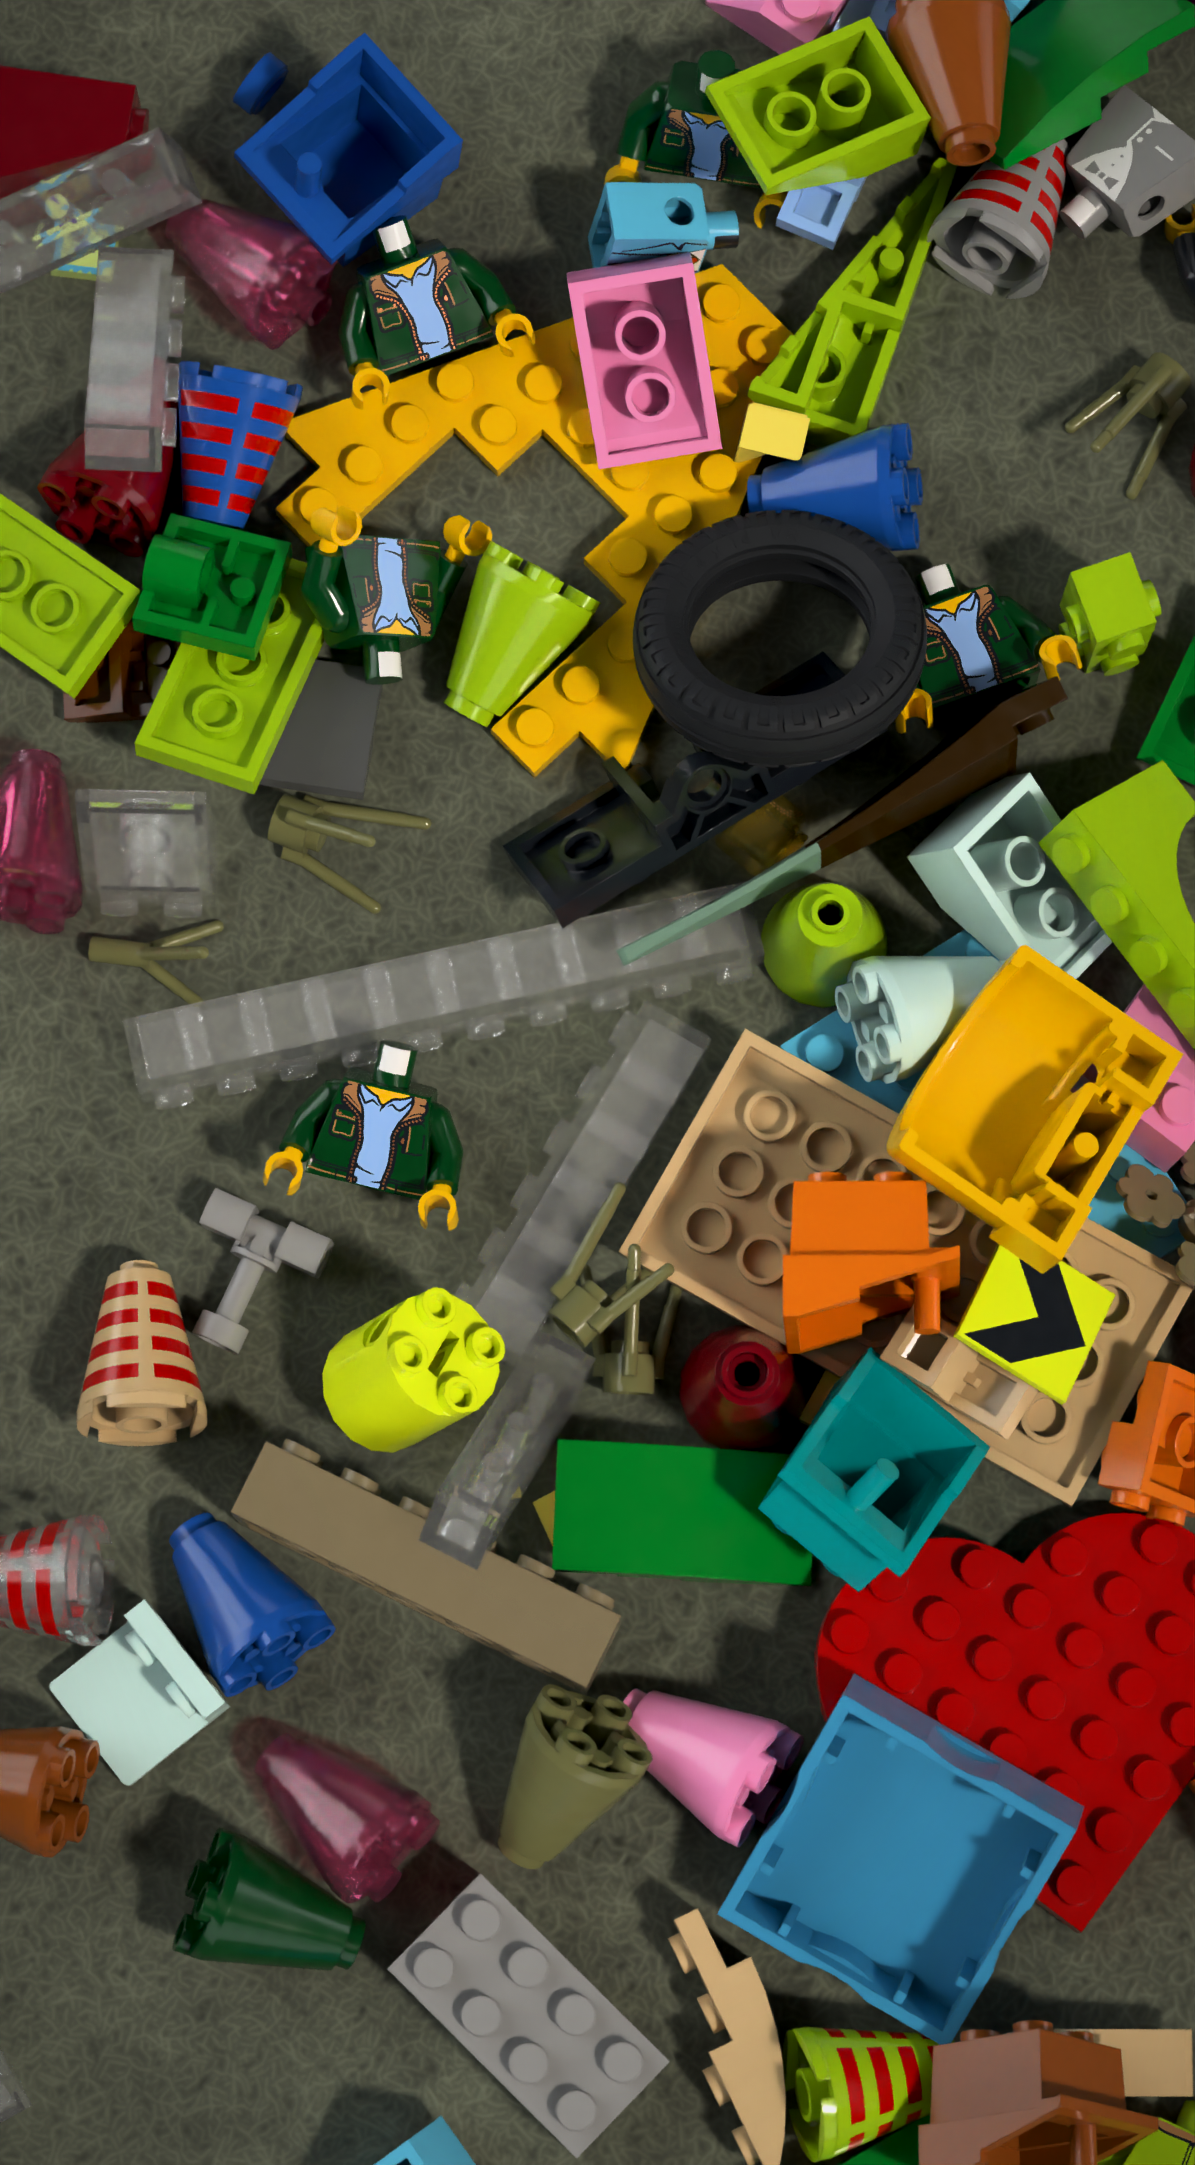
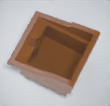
[918,2020,1159,2165]

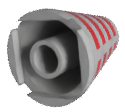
[927,139,1070,299]

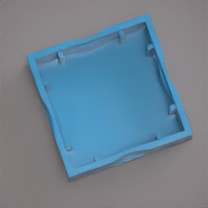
[717,1674,1084,2045]

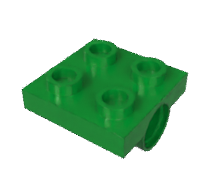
[132,513,292,661]

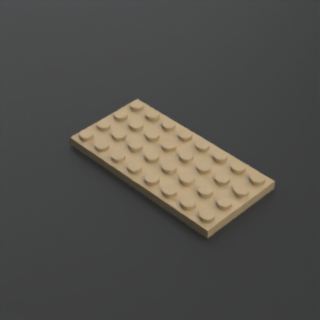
[619,1029,1193,1508]

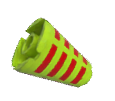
[782,2027,955,2162]

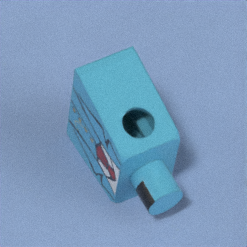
[588,182,739,273]

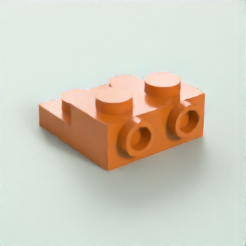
[1098,1360,1195,1527]

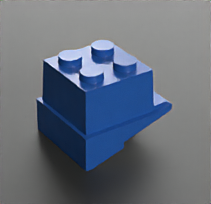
[234,33,463,267]

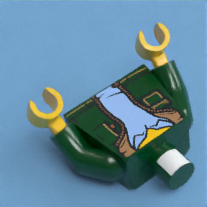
[604,50,788,229]
[338,215,536,409]
[301,505,492,685]
[895,564,1083,734]
[262,1040,463,1231]

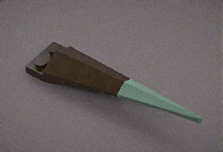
[616,676,1068,966]

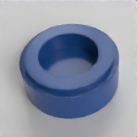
[233,52,288,115]

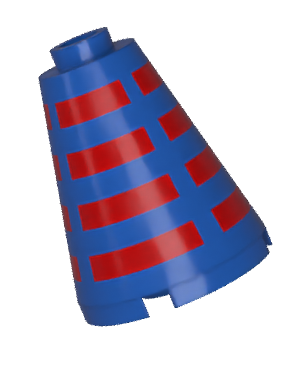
[178,361,303,529]

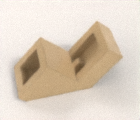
[880,1304,1039,1441]
[1053,2029,1193,2097]

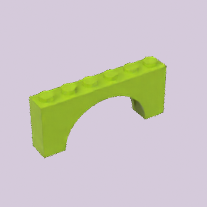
[1038,760,1195,1050]

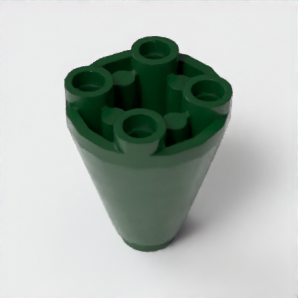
[172,1827,366,1971]

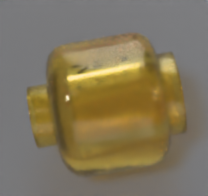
[715,795,809,876]

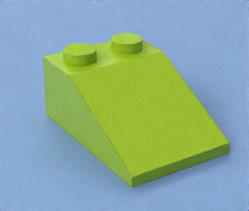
[705,16,931,195]

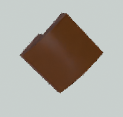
[63,619,181,723]

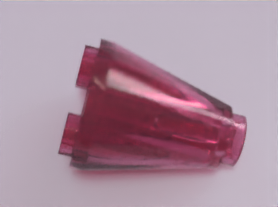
[166,197,338,350]
[0,749,84,935]
[255,1733,440,1904]

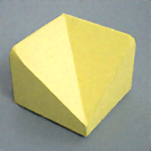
[734,402,810,462]

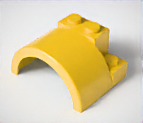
[886,945,1183,1274]

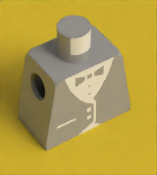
[1059,85,1195,239]

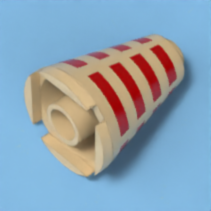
[77,1260,207,1446]

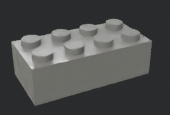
[388,1873,670,2159]

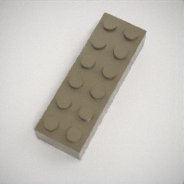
[231,1439,621,1695]

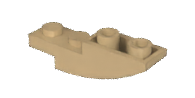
[668,1908,786,2165]

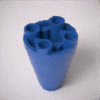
[747,423,923,551]
[169,1513,336,1697]

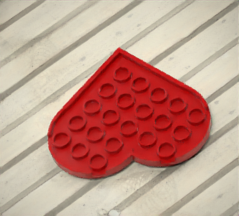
[814,1513,1195,1934]

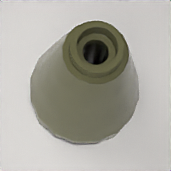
[498,1684,653,1869]

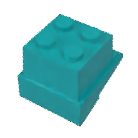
[758,1347,990,1592]

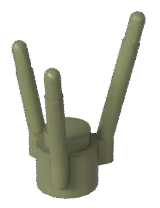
[1065,352,1191,500]
[268,794,432,914]
[548,1182,675,1348]
[579,1244,682,1395]

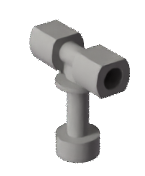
[192,1188,335,1355]

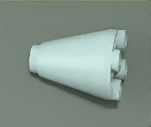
[835,956,1007,1084]

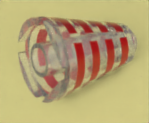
[0,1515,115,1646]

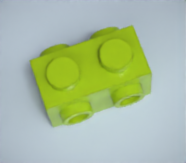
[1058,552,1161,676]

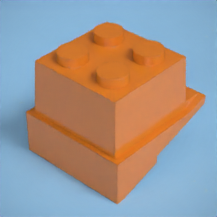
[783,1171,960,1354]

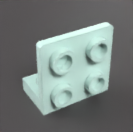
[49,1599,230,1786]

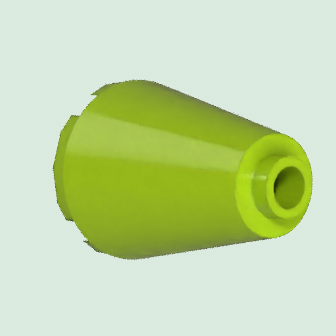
[760,882,887,1008]

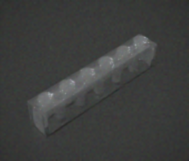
[454,1000,712,1375]

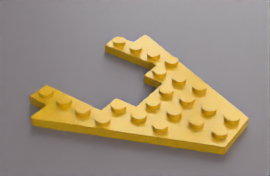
[275,264,793,778]

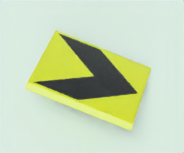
[953,1244,1115,1405]

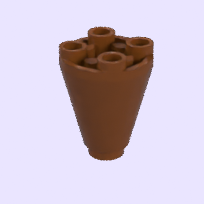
[886,0,1011,166]
[0,1726,100,1858]

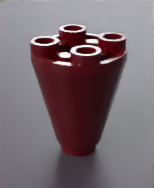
[37,377,179,557]
[680,1325,807,1452]

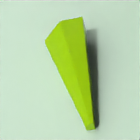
[747,158,958,447]

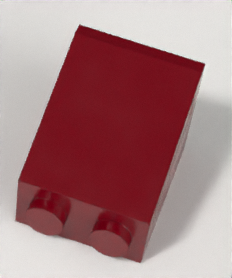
[0,65,154,223]

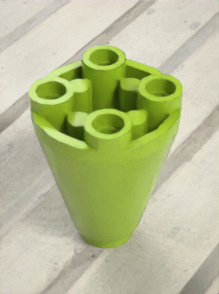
[444,541,601,728]

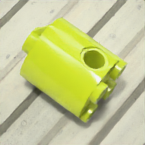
[322,1287,505,1453]

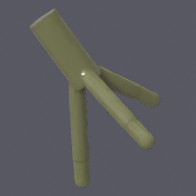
[88,920,224,1009]

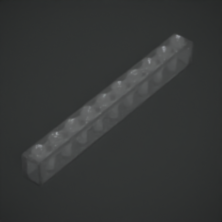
[122,881,765,1109]

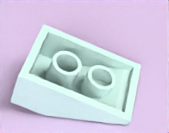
[907,772,1112,979]

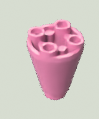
[623,1688,804,1848]

